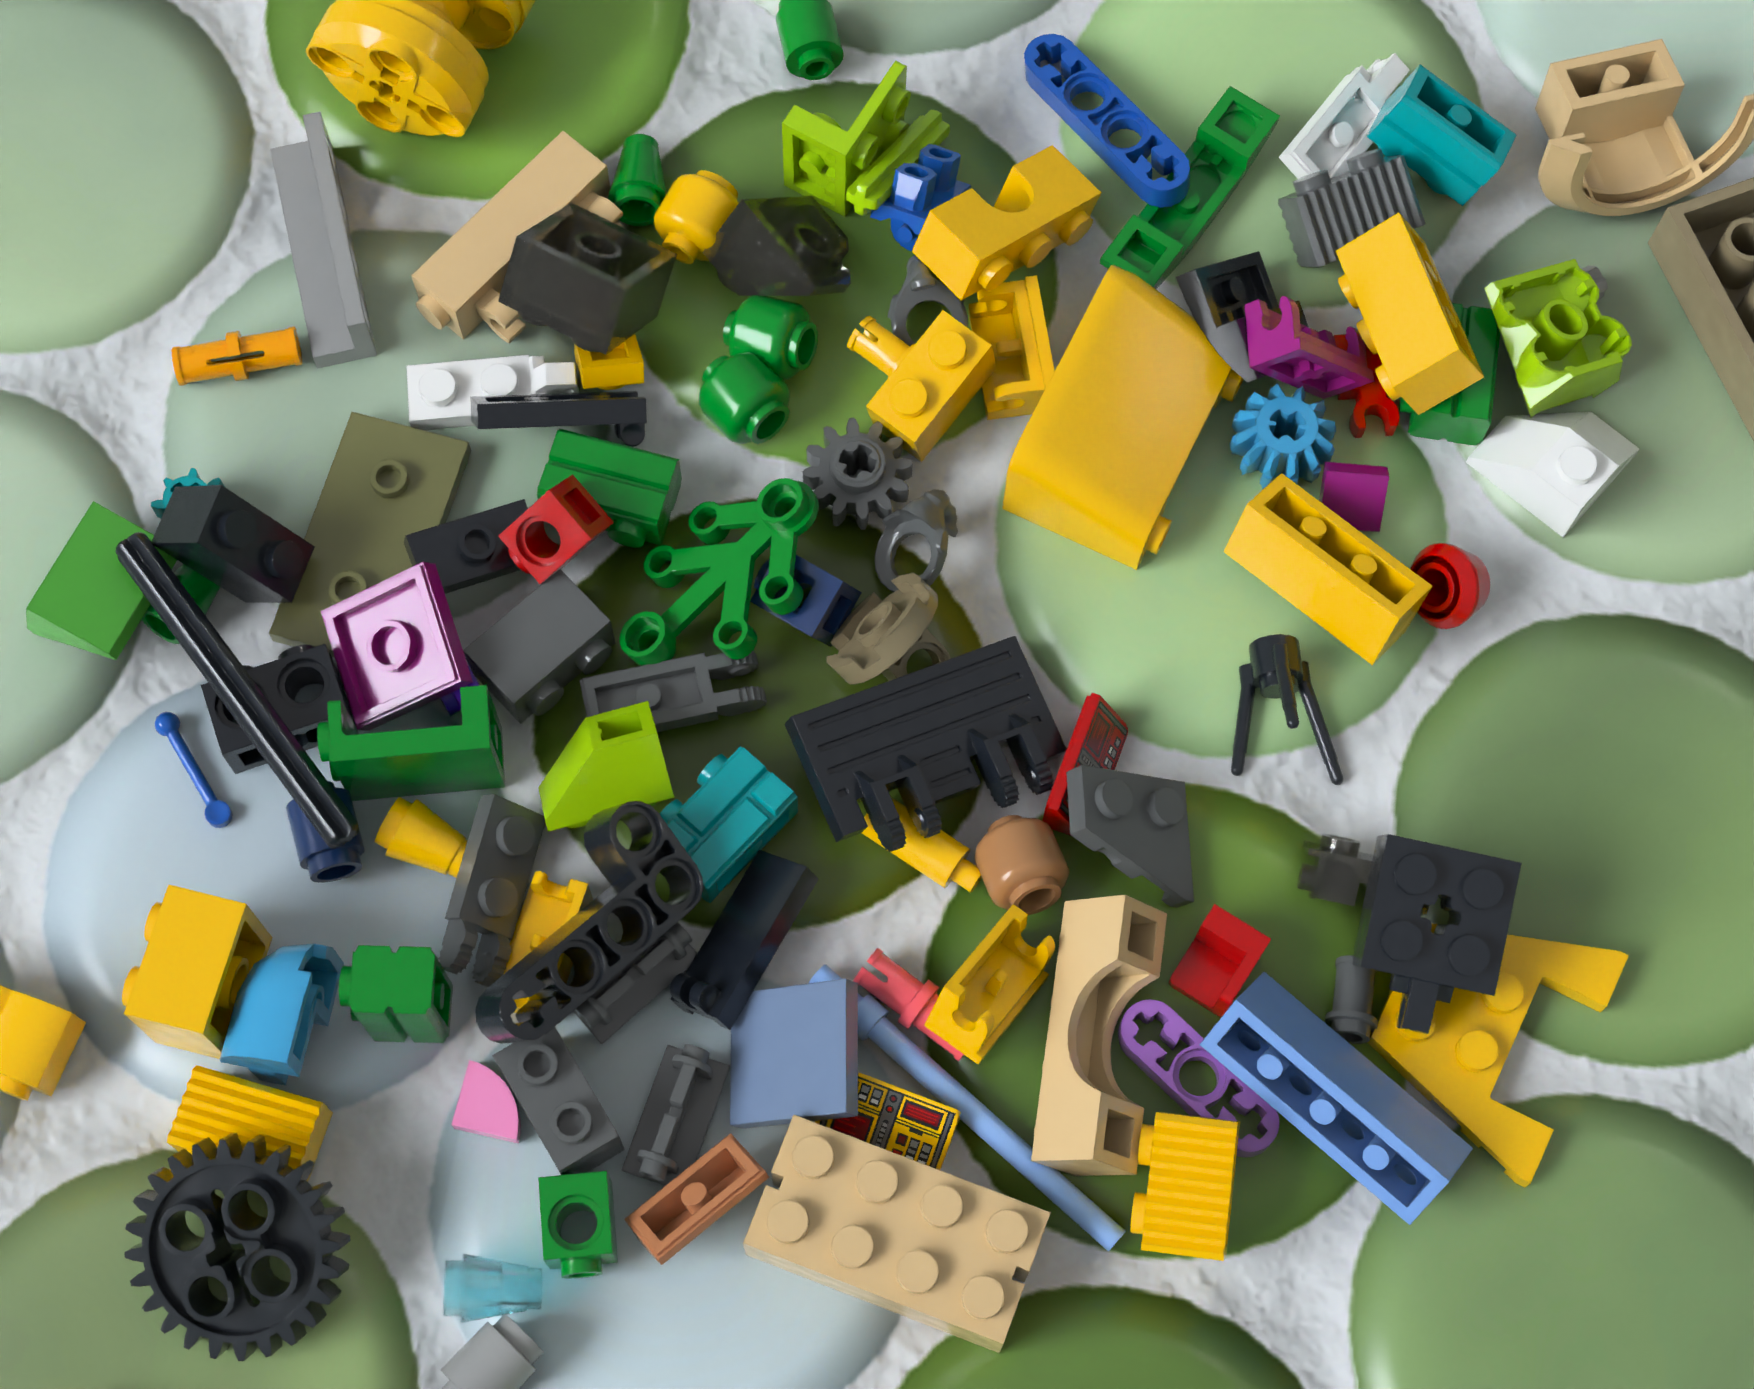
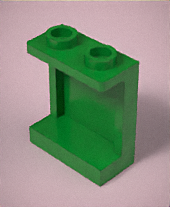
[317,685,505,801]

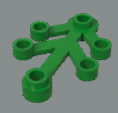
[619,478,819,666]

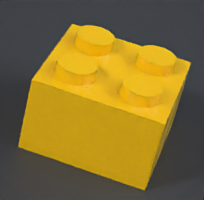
[122,884,273,1059]

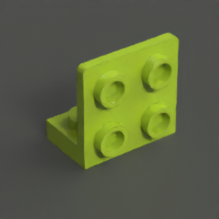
[782,61,911,217]

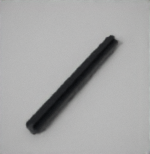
[115,532,359,849]

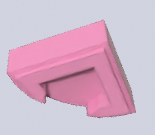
[451,1060,521,1144]

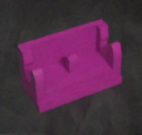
[1245,296,1374,399]

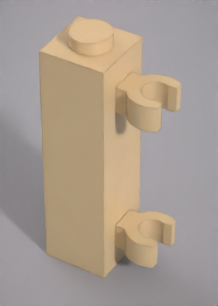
[411,131,625,344]

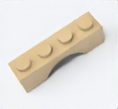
[1031,895,1167,1176]

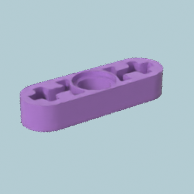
[1118,999,1279,1158]

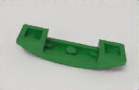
[1099,86,1280,289]

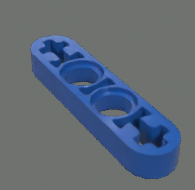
[1024,34,1190,208]

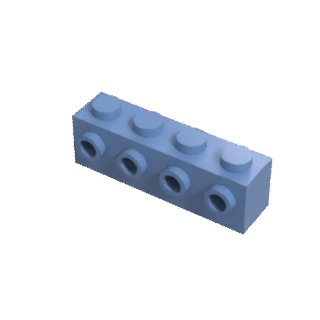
[1199,972,1473,1225]

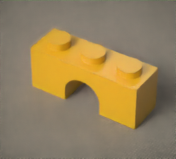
[912,145,1102,301]

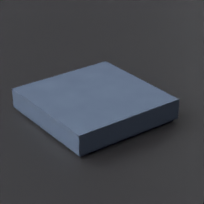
[730,978,858,1129]

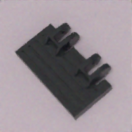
[784,636,1067,852]

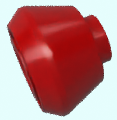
[1410,543,1490,629]

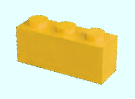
[1336,212,1484,415]
[1223,473,1432,665]

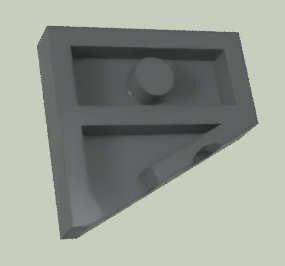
[1066,765,1194,908]

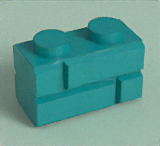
[1367,64,1517,206]
[659,746,798,903]

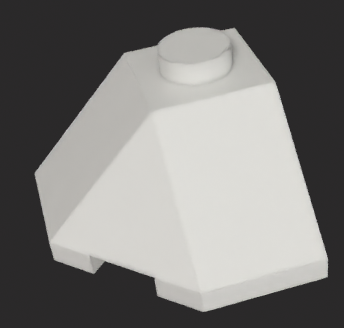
[1466,412,1640,537]

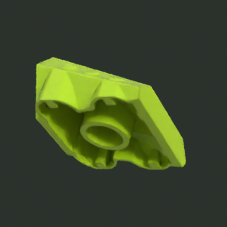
[1484,259,1632,418]

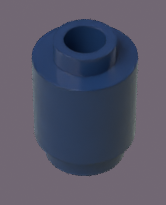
[286,781,365,883]

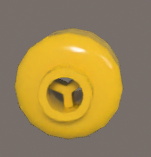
[654,170,743,264]

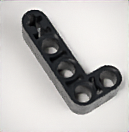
[475,801,703,1044]

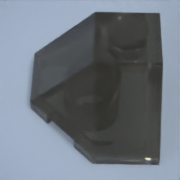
[702,196,851,296]

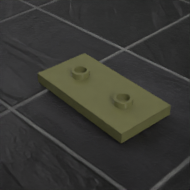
[269,412,471,658]

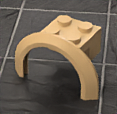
[1535,39,1754,216]

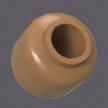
[974,815,1070,915]

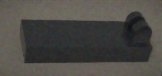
[470,391,647,447]
[670,850,819,1030]

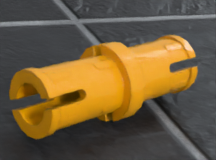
[171,326,303,386]

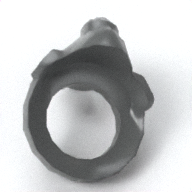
[887,255,968,346]
[875,489,958,592]

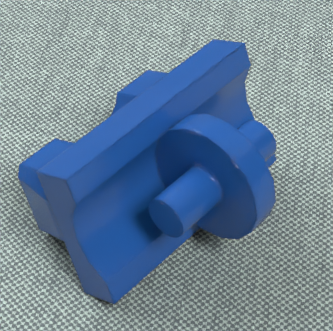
[870,144,971,251]

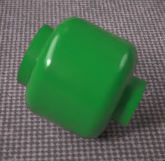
[723,295,818,380]
[699,352,790,444]

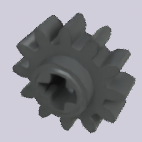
[802,418,913,530]

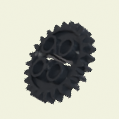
[124,1133,351,1361]

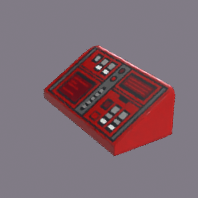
[1042,692,1128,837]

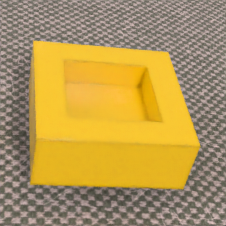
[574,331,644,390]

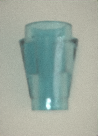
[443,1253,543,1323]

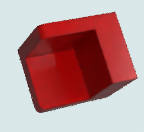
[1169,904,1271,1018]

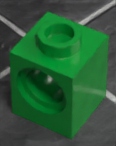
[538,1171,618,1279]

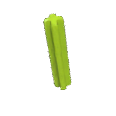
[846,110,950,215]

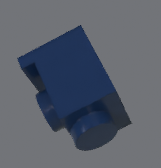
[750,555,862,647]

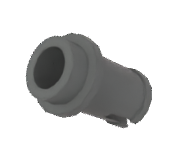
[1325,955,1378,1044]

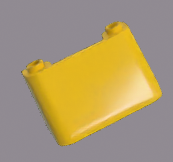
[1002,265,1243,570]

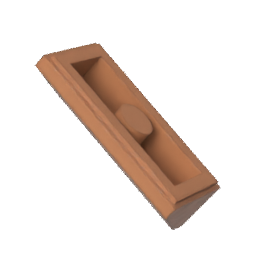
[624,1133,769,1265]

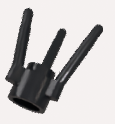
[1231,634,1343,785]

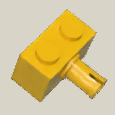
[847,310,997,462]

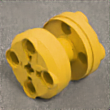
[306,0,536,137]

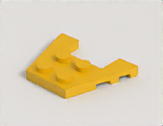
[1367,923,1629,1188]

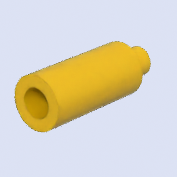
[862,797,982,893]

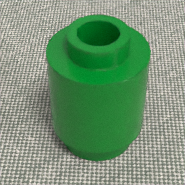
[776,0,844,80]

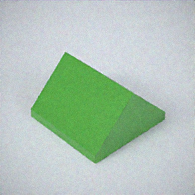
[26,501,177,660]

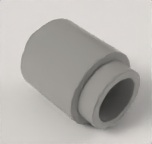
[441,1313,544,1389]

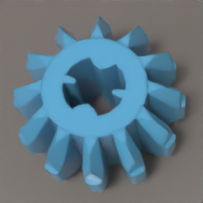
[1230,383,1336,489]

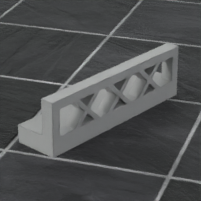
[270,112,377,369]

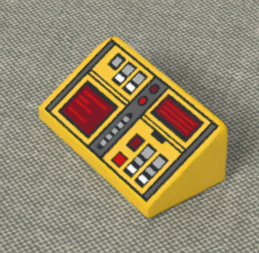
[815,1072,961,1170]

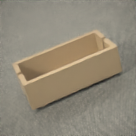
[743,1114,1051,1353]

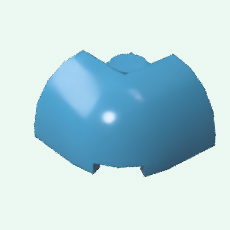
[220,944,344,1086]

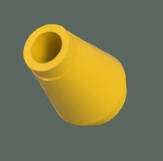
[374,797,468,878]

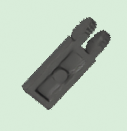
[580,651,767,733]
[438,794,545,987]

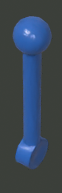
[155,712,233,828]

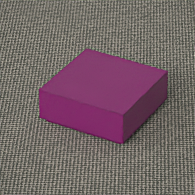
[1319,462,1389,532]

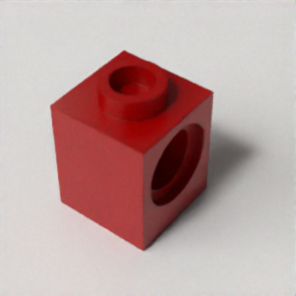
[498,474,614,584]

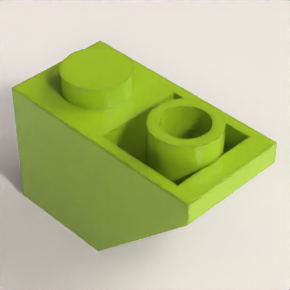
[538,701,674,832]

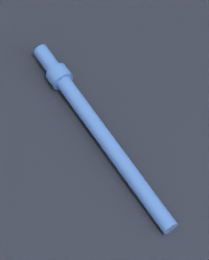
[808,964,1126,1252]

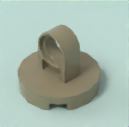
[826,573,951,685]

